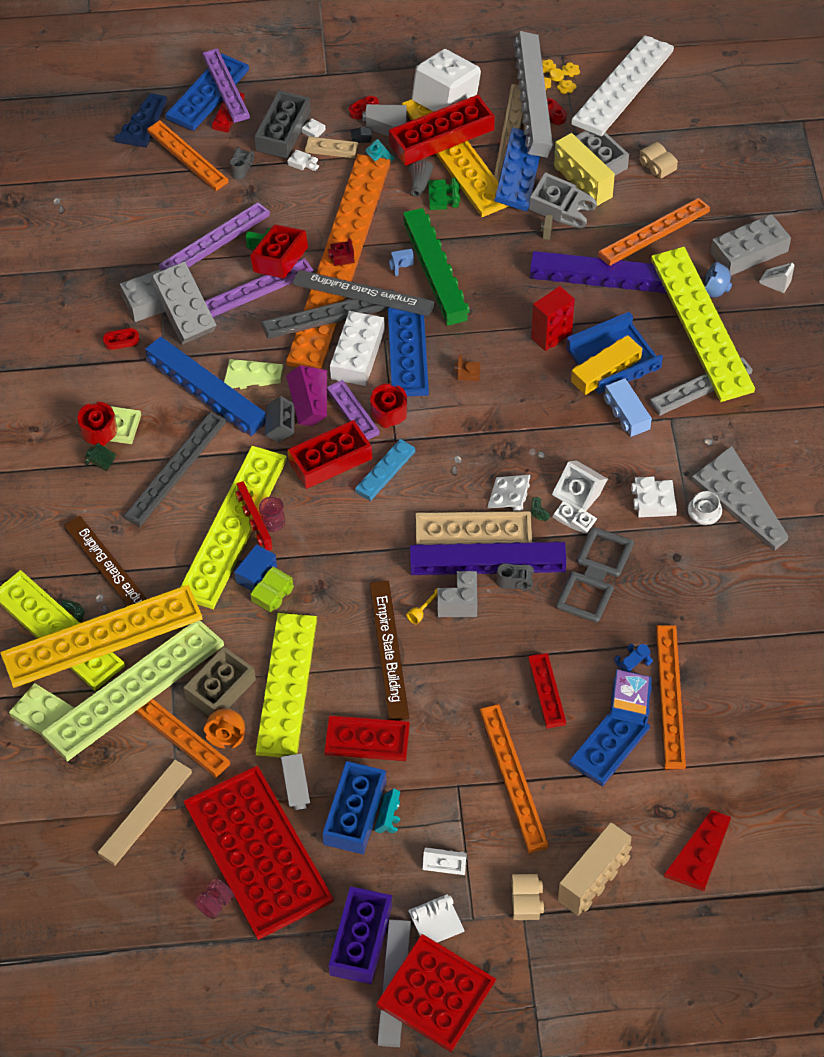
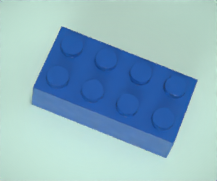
[323,761,387,855]

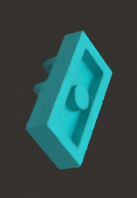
[374,788,401,833]

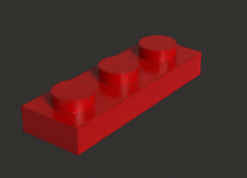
[212,92,245,133]

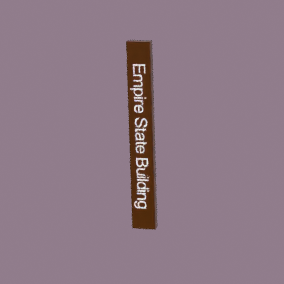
[64,516,147,606]
[370,581,409,721]

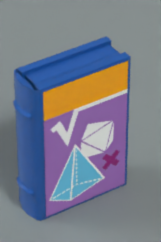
[609,669,652,725]

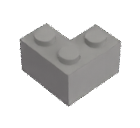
[438,571,477,617]

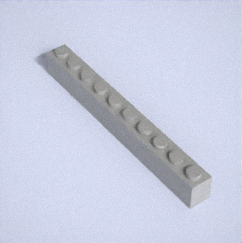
[513,31,553,158]

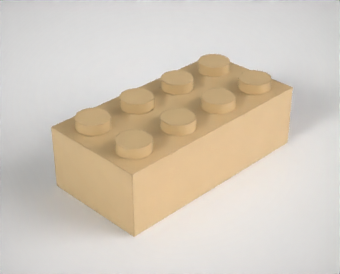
[558,823,632,916]

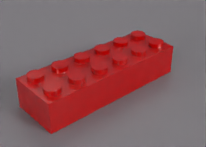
[389,94,495,166]

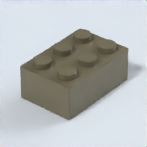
[184,647,256,716]

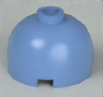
[703,261,732,298]

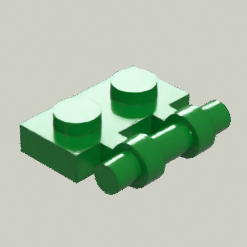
[428,178,460,210]

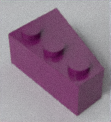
[286,365,327,427]

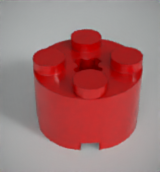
[370,383,407,428]
[77,402,118,447]

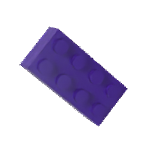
[329,886,392,985]

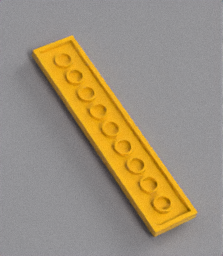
[402,99,509,217]
[0,585,203,688]

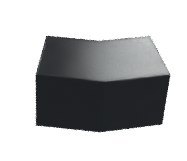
[350,127,372,143]

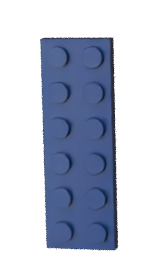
[166,53,249,131]
[494,127,540,212]
[388,308,429,396]

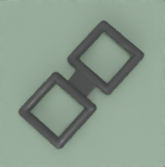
[556,527,634,623]

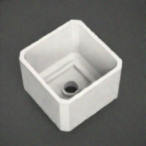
[412,49,481,112]

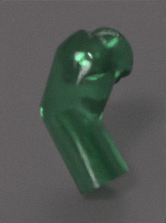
[61,600,85,621]

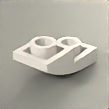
[552,501,597,534]

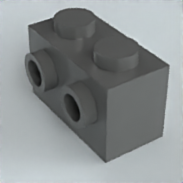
[265,396,295,443]

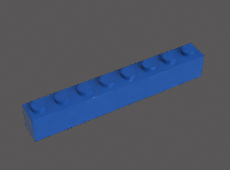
[145,336,266,436]

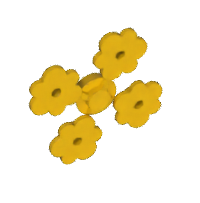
[542,59,580,94]

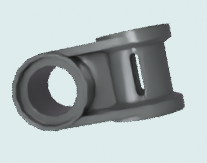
[230,147,255,179]
[496,563,534,590]

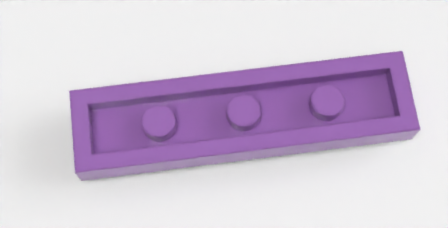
[327,380,379,440]

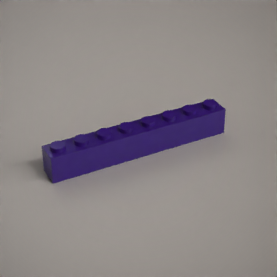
[530,251,667,293]
[410,541,566,575]

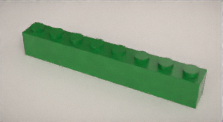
[403,208,470,326]

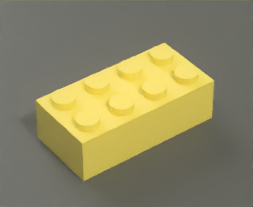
[554,133,615,206]

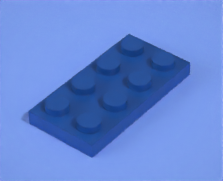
[569,712,650,787]

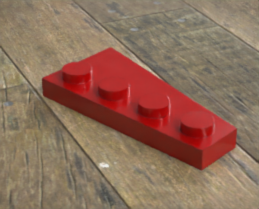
[664,810,731,891]

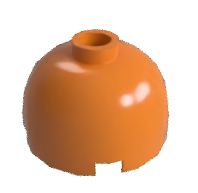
[204,708,245,749]

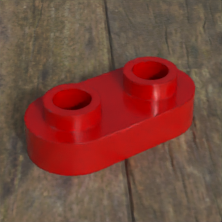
[349,96,379,119]
[547,98,567,125]
[103,328,140,350]

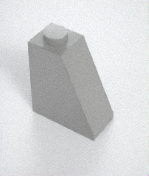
[363,104,407,137]
[281,753,310,811]

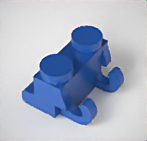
[613,643,653,673]

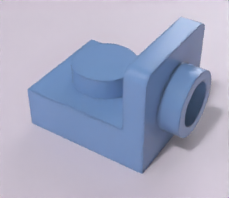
[389,249,413,276]

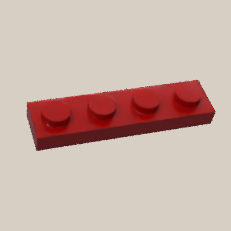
[235,481,273,551]
[528,653,566,729]

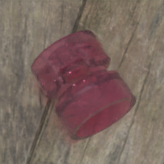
[259,496,285,532]
[194,878,234,919]

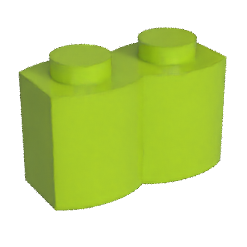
[251,567,294,613]

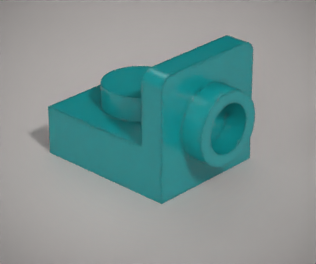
[366,139,394,162]

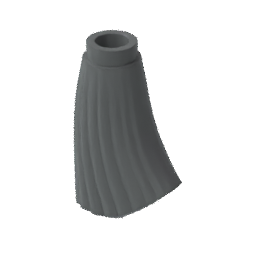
[408,160,433,197]

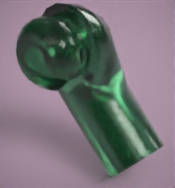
[531,497,550,522]

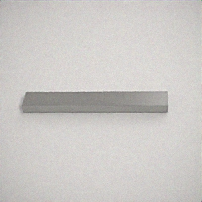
[650,357,753,416]
[378,920,411,1047]

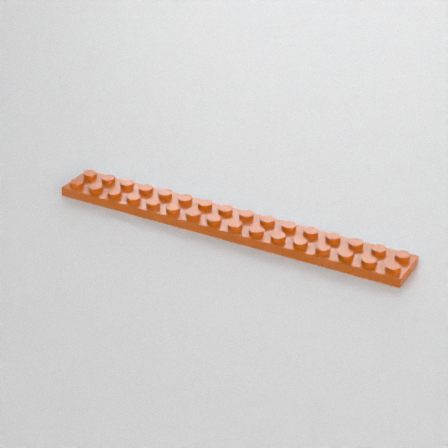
[286,154,390,369]

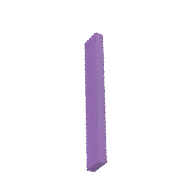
[202,48,250,123]

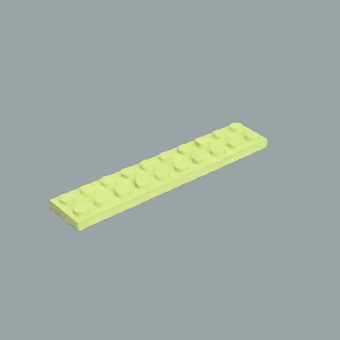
[41,620,224,761]

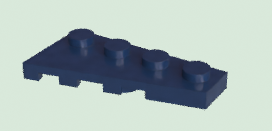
[114,93,167,148]

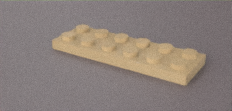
[416,512,532,545]

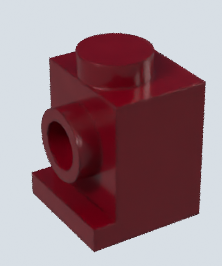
[328,238,355,266]

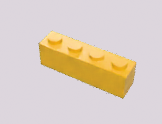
[571,335,642,395]

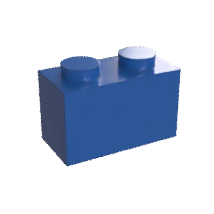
[234,544,277,591]

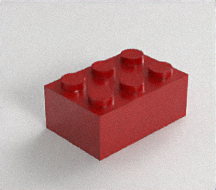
[250,224,308,279]
[531,286,575,351]

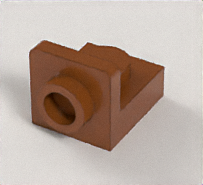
[454,355,480,381]

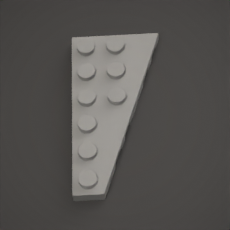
[692,446,788,551]

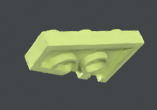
[224,359,284,389]

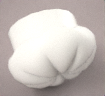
[688,491,722,525]

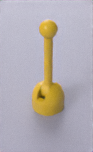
[406,588,438,625]

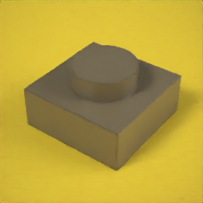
[540,215,553,240]

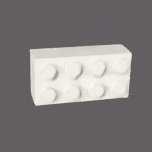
[330,311,385,386]

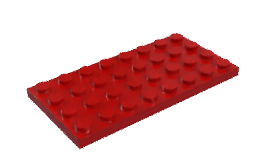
[183,765,334,940]

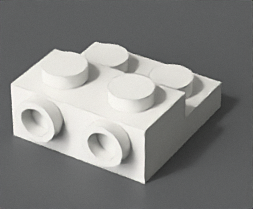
[631,477,677,517]

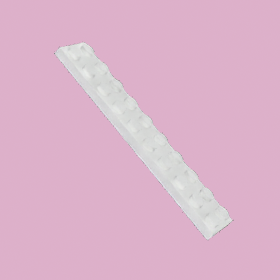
[571,36,674,136]

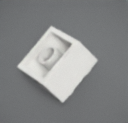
[552,461,608,511]

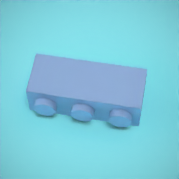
[604,378,652,437]

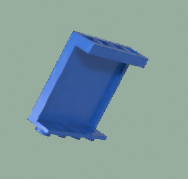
[566,311,663,394]

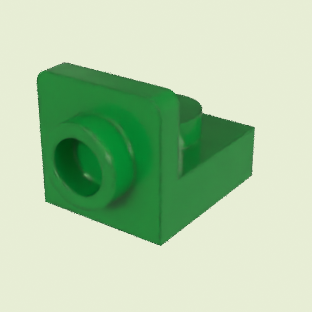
[246,228,270,250]

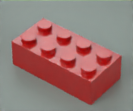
[287,420,372,489]

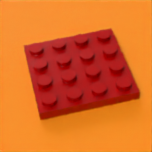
[376,934,496,1053]

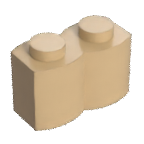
[639,142,678,179]
[511,874,544,920]

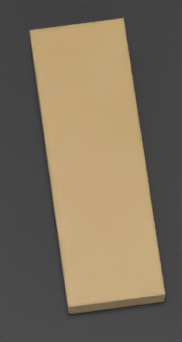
[305,136,358,159]

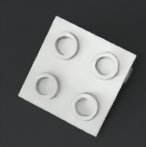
[487,475,530,512]
[408,894,465,943]

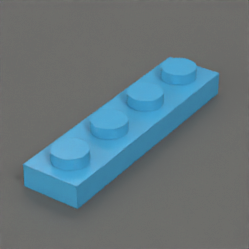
[355,439,415,502]

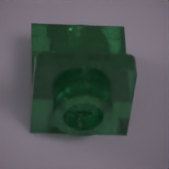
[84,443,117,471]

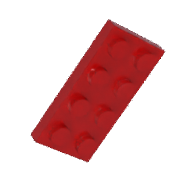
[324,716,410,761]

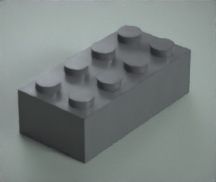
[255,90,311,159]

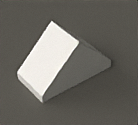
[759,262,794,293]

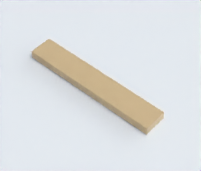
[98,760,192,866]

